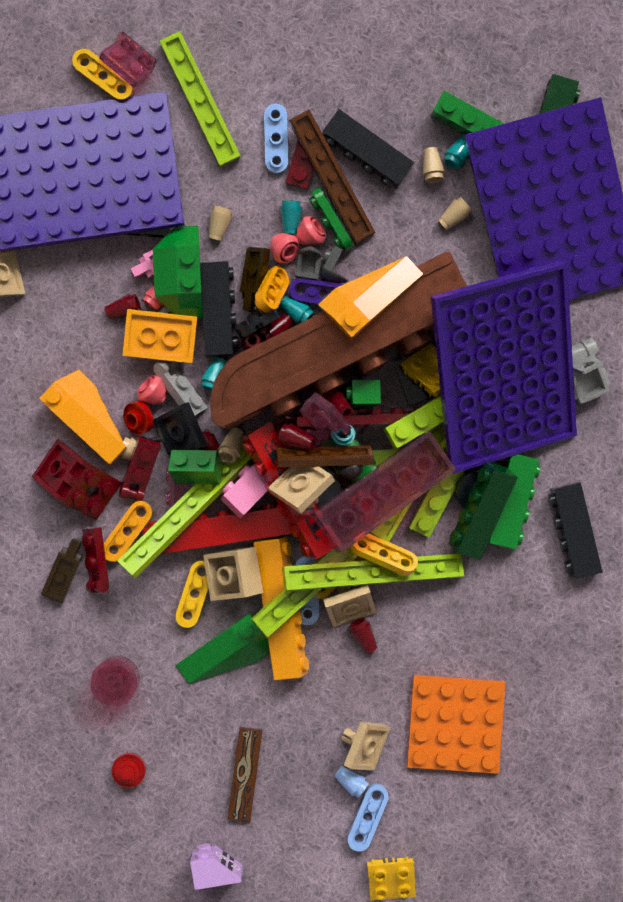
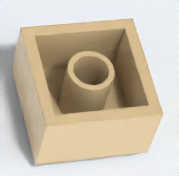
[203,547,263,601]

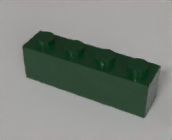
[539,74,581,114]
[448,461,518,559]

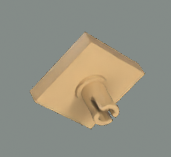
[0,250,25,297]
[268,466,335,513]
[323,584,377,628]
[341,721,391,770]

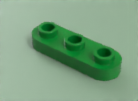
[309,187,354,252]

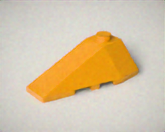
[318,256,423,340]
[39,370,127,465]

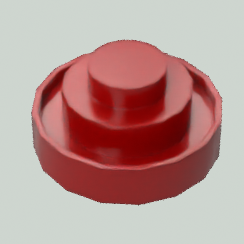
[123,401,153,435]
[112,752,146,788]

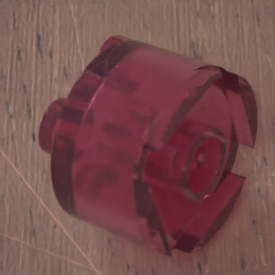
[91,655,140,706]

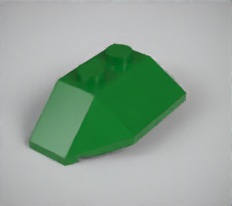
[153,226,203,319]

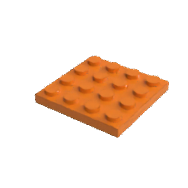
[407,675,505,774]

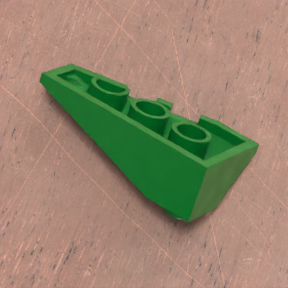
[176,611,270,684]

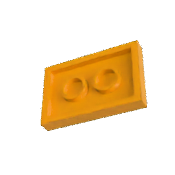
[122,309,198,363]

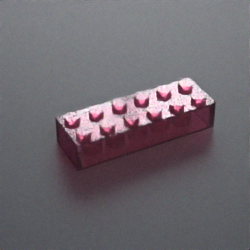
[310,431,456,553]

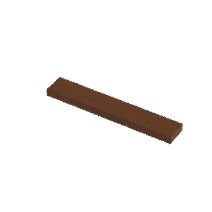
[288,109,376,244]

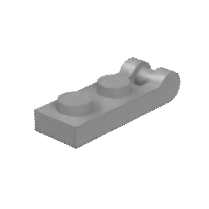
[153,360,208,416]

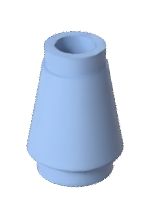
[334,766,369,798]

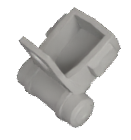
[572,338,610,404]

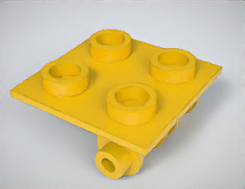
[400,343,441,398]
[367,856,416,901]

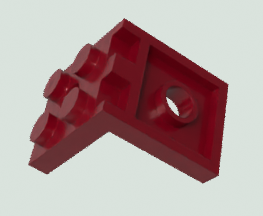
[32,439,122,520]

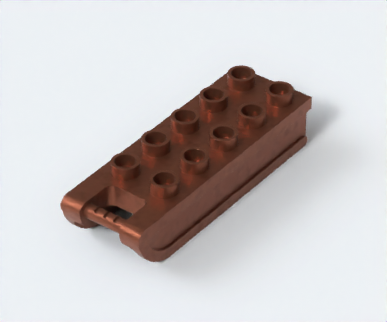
[210,252,467,430]

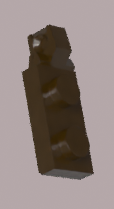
[240,247,270,313]
[41,538,82,603]

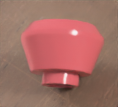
[296,216,326,246]
[270,233,300,264]
[137,375,167,405]

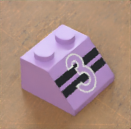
[190,843,243,890]

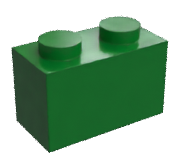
[340,380,381,409]
[168,450,223,484]

